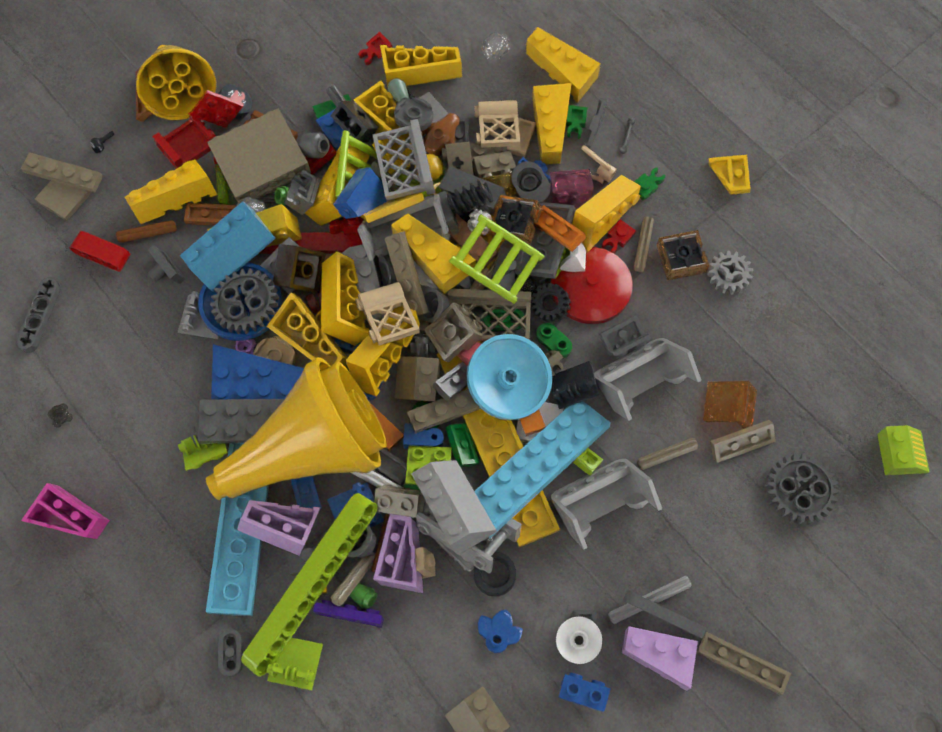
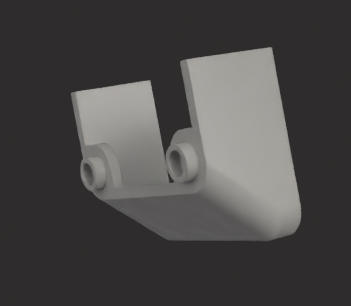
[357,194,449,261]
[594,338,701,421]
[551,459,662,549]

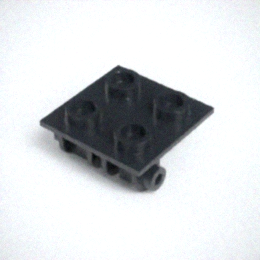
[552,361,599,410]

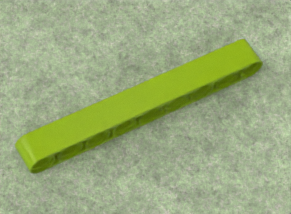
[241,493,377,677]

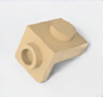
[415,547,435,579]

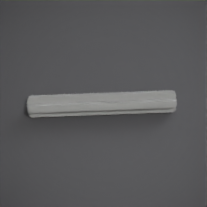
[608,576,692,624]

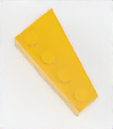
[526,27,601,103]
[532,83,571,165]
[305,144,370,226]
[124,159,217,224]
[207,204,302,247]
[321,252,370,346]
[346,306,420,397]

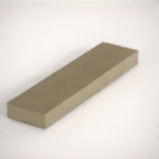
[696,632,791,695]

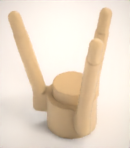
[575,145,617,184]

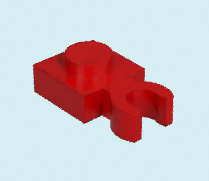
[358,31,393,65]
[329,216,364,234]
[602,219,636,254]

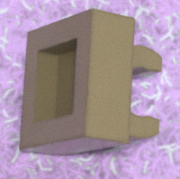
[545,350,563,376]

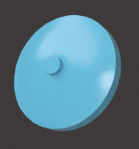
[467,334,552,420]

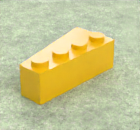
[380,45,462,88]
[354,80,412,157]
[572,175,641,253]
[391,213,476,294]
[266,293,348,367]

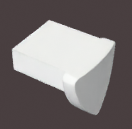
[560,243,586,272]

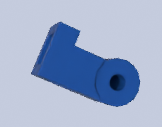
[403,423,444,450]

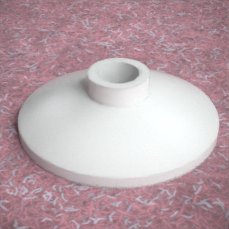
[556,617,602,664]

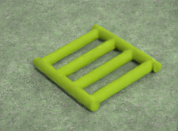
[335,130,385,198]
[449,214,544,304]

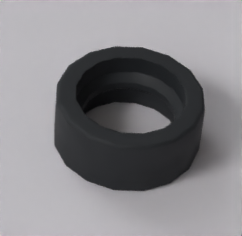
[474,552,516,597]

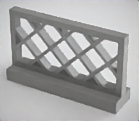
[373,119,435,200]

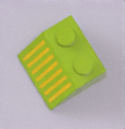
[877,425,929,475]

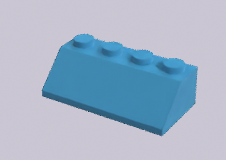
[180,201,276,292]

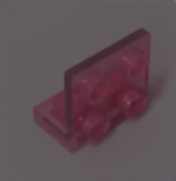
[550,169,593,210]

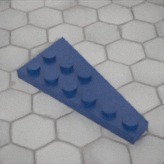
[211,344,304,400]

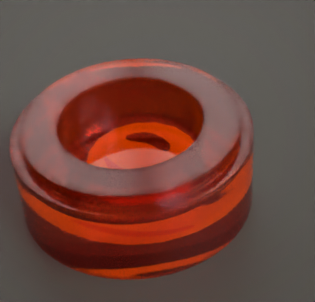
[305,293,321,314]

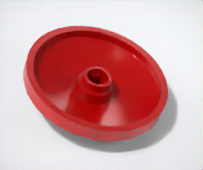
[551,247,633,324]

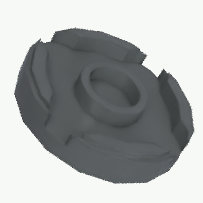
[395,97,433,131]

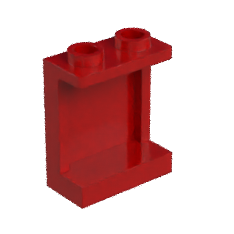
[152,112,216,169]

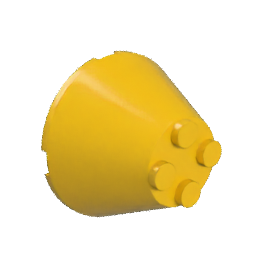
[136,45,216,120]

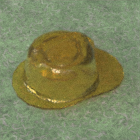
[481,171,517,197]

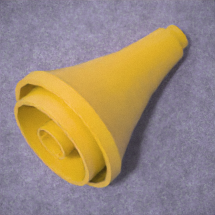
[206,357,387,500]

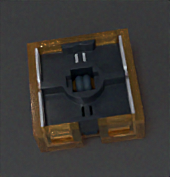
[488,195,543,245]
[657,230,709,280]

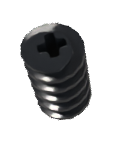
[447,179,493,217]

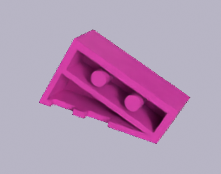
[21,483,110,539]

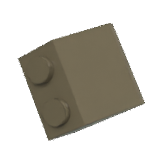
[395,357,440,402]
[445,686,510,732]

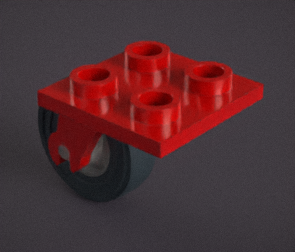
[190,84,252,128]

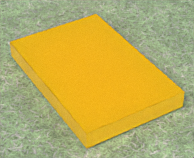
[361,192,425,223]

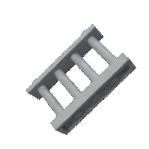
[416,512,522,574]

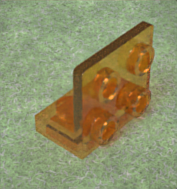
[703,381,757,429]

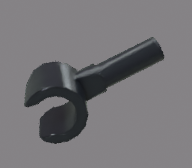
[91,131,115,153]

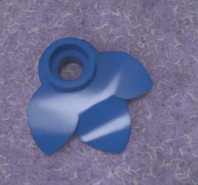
[478,610,523,653]

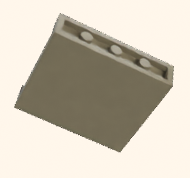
[207,108,311,204]

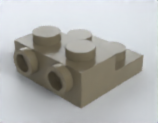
[470,143,516,182]
[424,302,483,362]

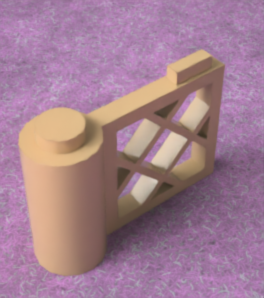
[475,100,520,148]
[355,282,420,345]

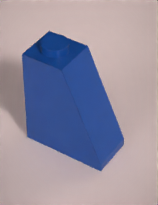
[333,167,391,219]

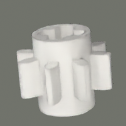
[467,210,493,235]

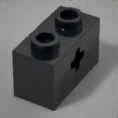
[331,100,379,143]

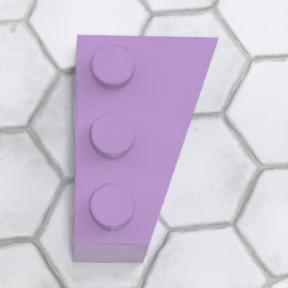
[237,500,320,556]
[373,514,423,593]
[622,627,698,691]

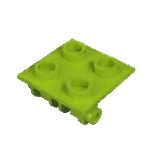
[178,435,228,471]
[405,446,452,485]
[267,638,323,690]

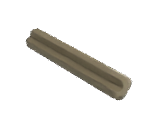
[633,216,654,272]
[637,438,698,470]
[331,555,375,606]

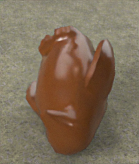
[421,113,460,157]

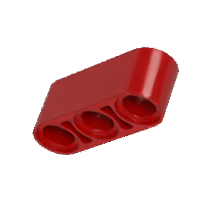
[69,231,131,272]

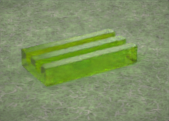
[215,164,229,205]

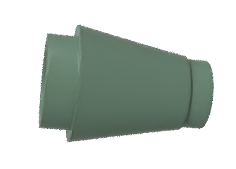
[388,79,410,103]

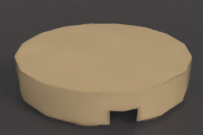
[253,336,295,365]

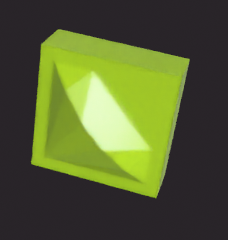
[573,448,604,476]

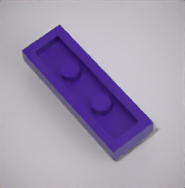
[313,600,384,628]

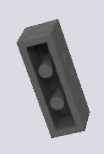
[439,167,506,217]

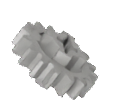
[707,251,753,295]

